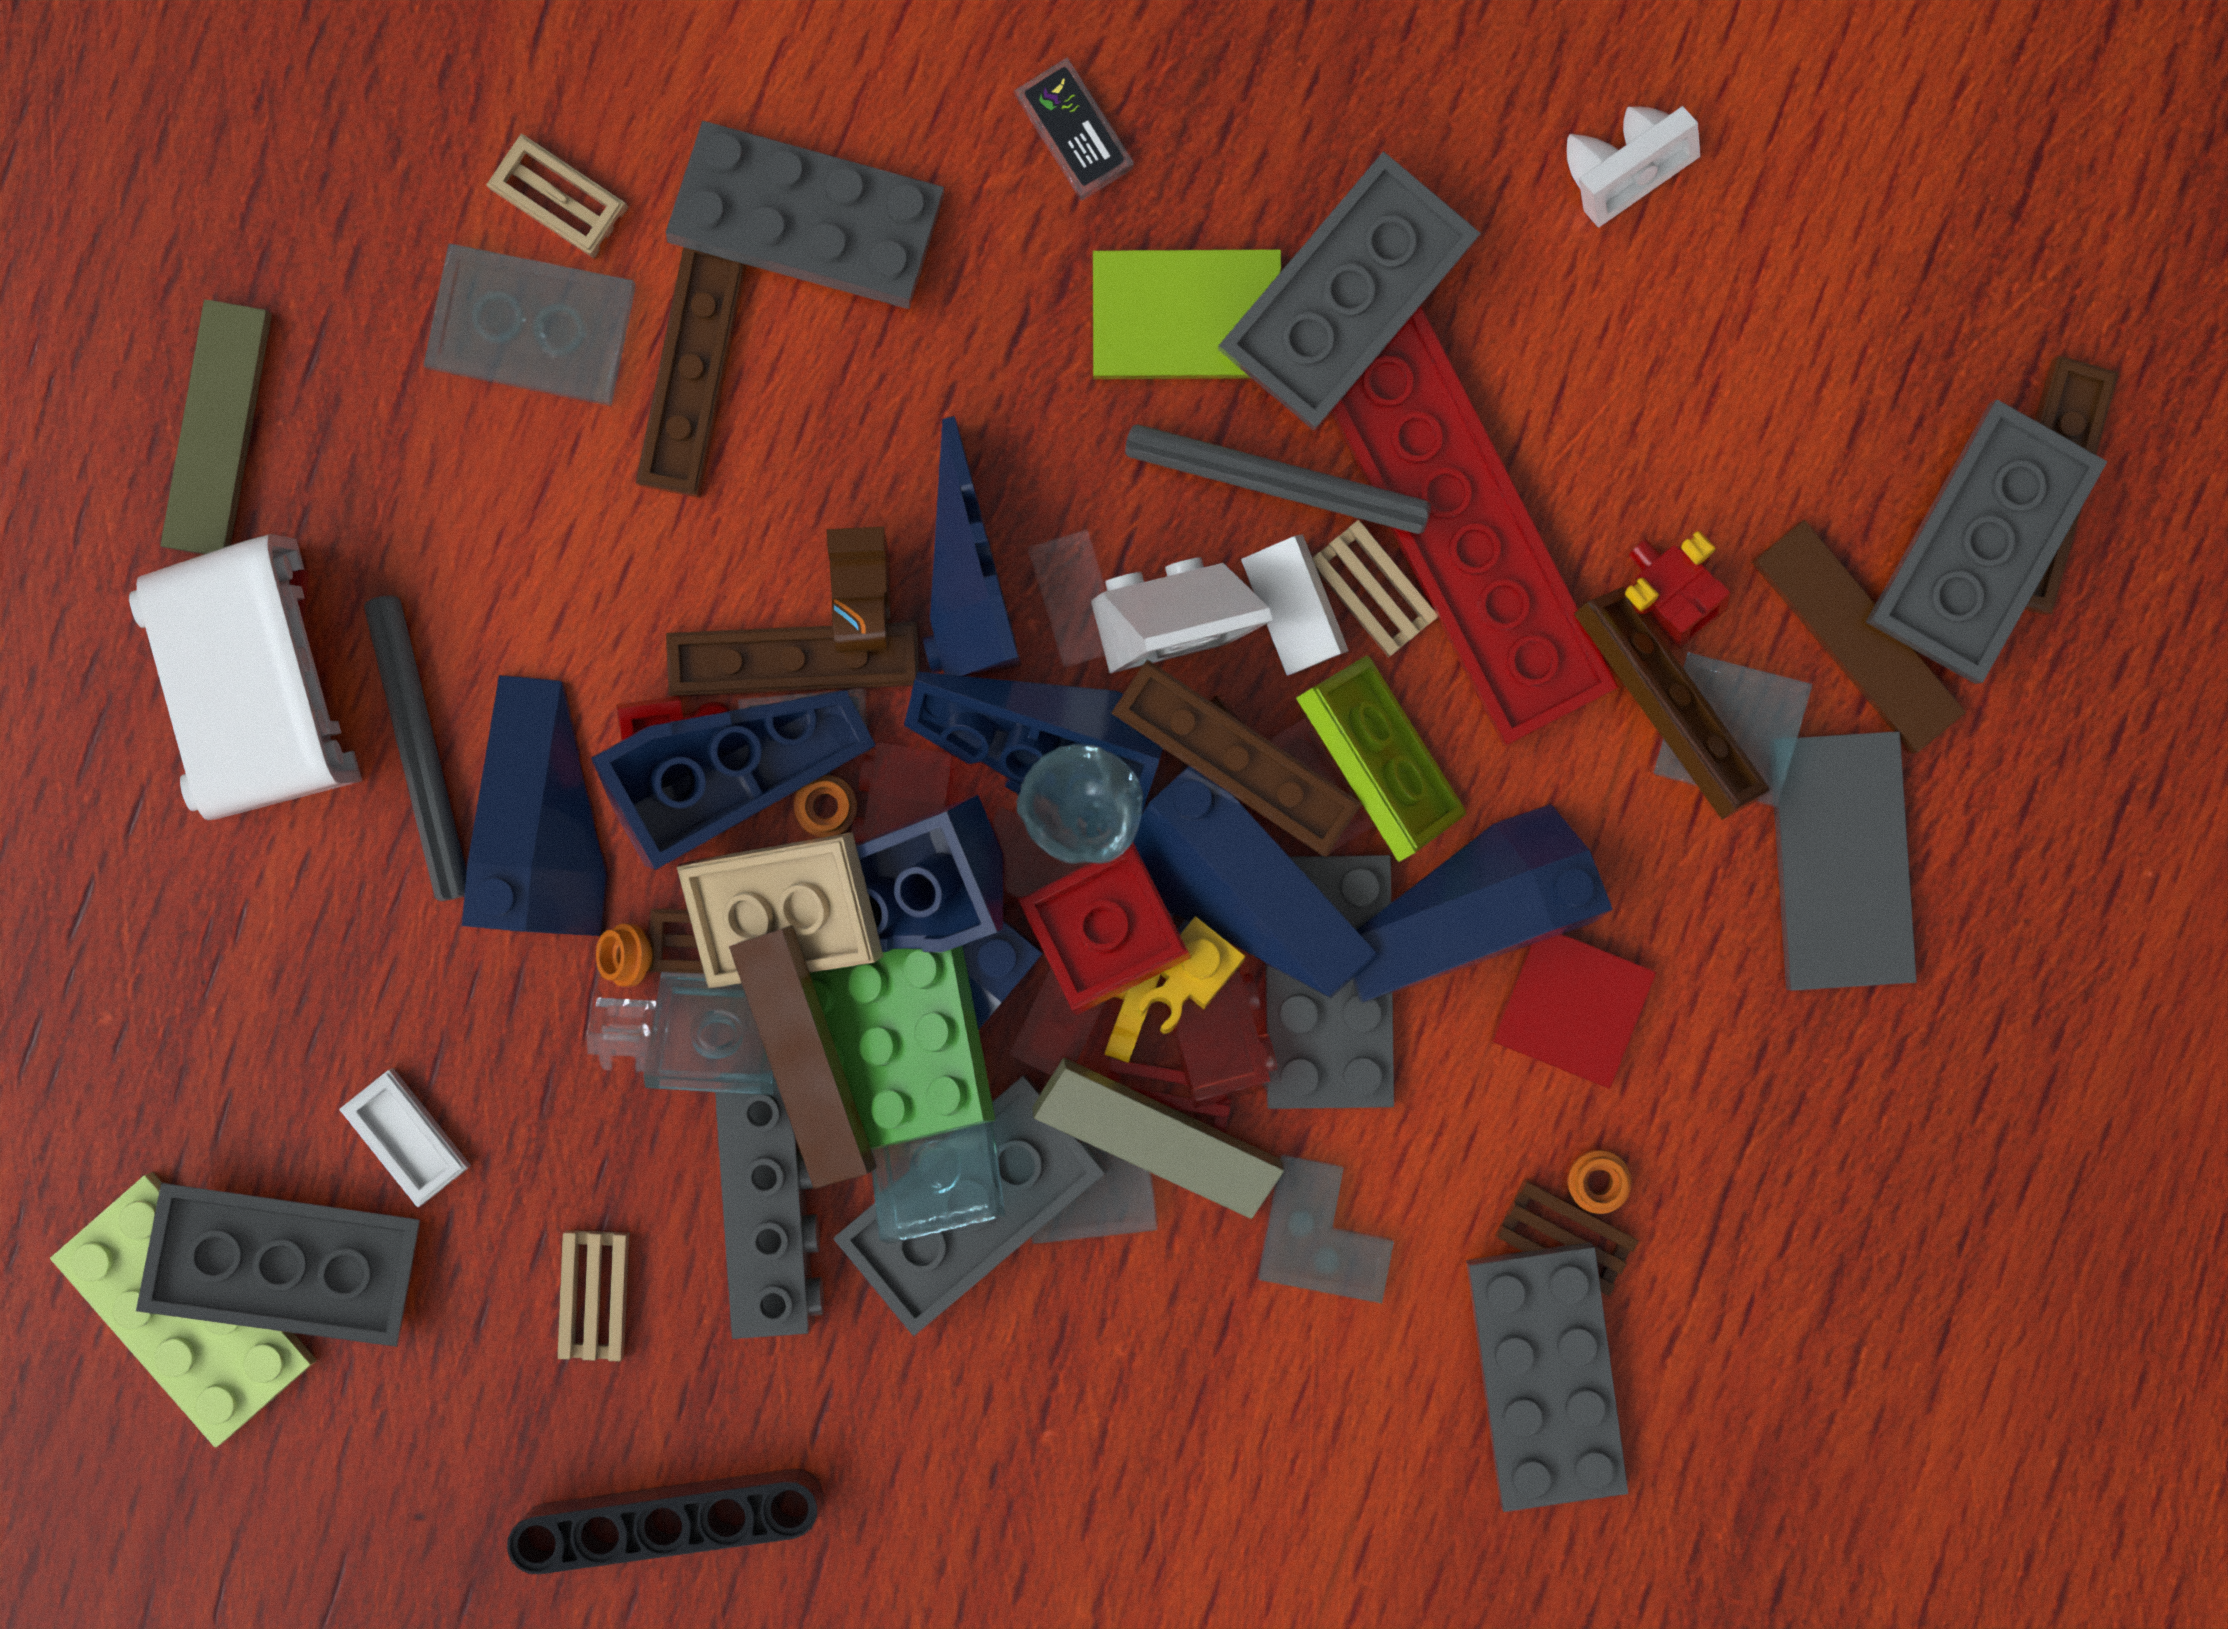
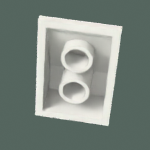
[1091,557,1273,674]

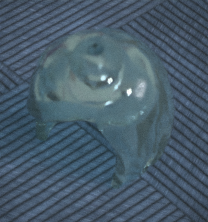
[1017,744,1143,864]

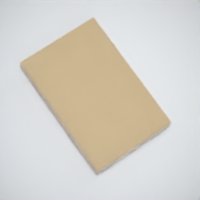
[677,832,884,988]

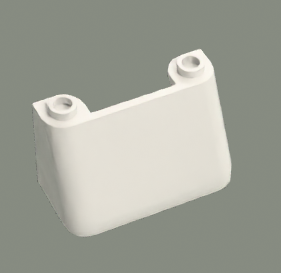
[129,534,362,820]

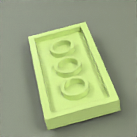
[50,1172,317,1448]

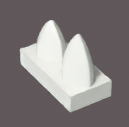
[1566,106,1701,228]

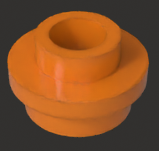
[794,775,858,838]
[596,924,653,987]
[1567,1150,1632,1214]

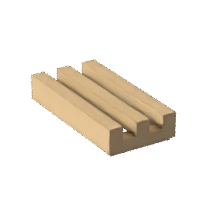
[487,133,629,259]
[1312,520,1438,658]
[558,1230,629,1362]

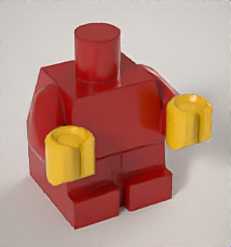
[1625,531,1730,649]

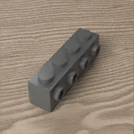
[715,1075,824,1339]

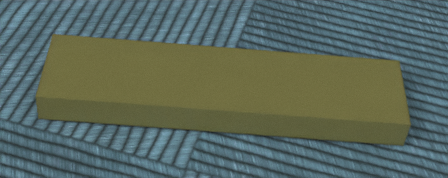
[160,299,272,555]
[1032,1057,1284,1219]

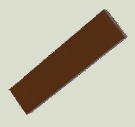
[636,247,747,498]
[2025,356,2119,615]
[1752,520,1966,753]
[1574,587,1771,820]
[666,622,920,697]
[1111,659,1362,857]
[729,925,877,1189]

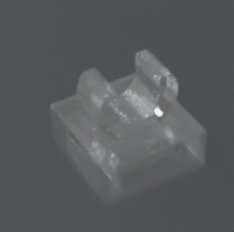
[586,998,661,1072]

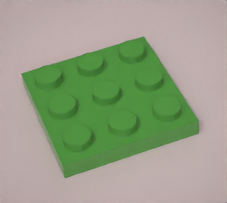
[810,946,995,1151]

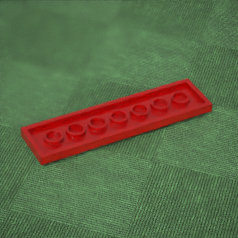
[1330,306,1619,746]

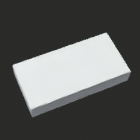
[1241,534,1349,676]
[339,1068,471,1207]

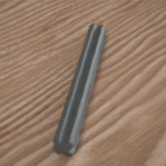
[1125,424,1431,534]
[364,595,467,901]

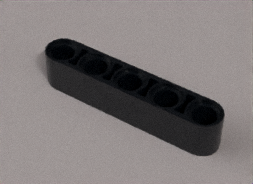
[507,1469,824,1574]

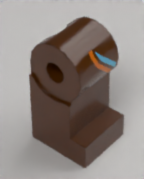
[827,526,891,653]

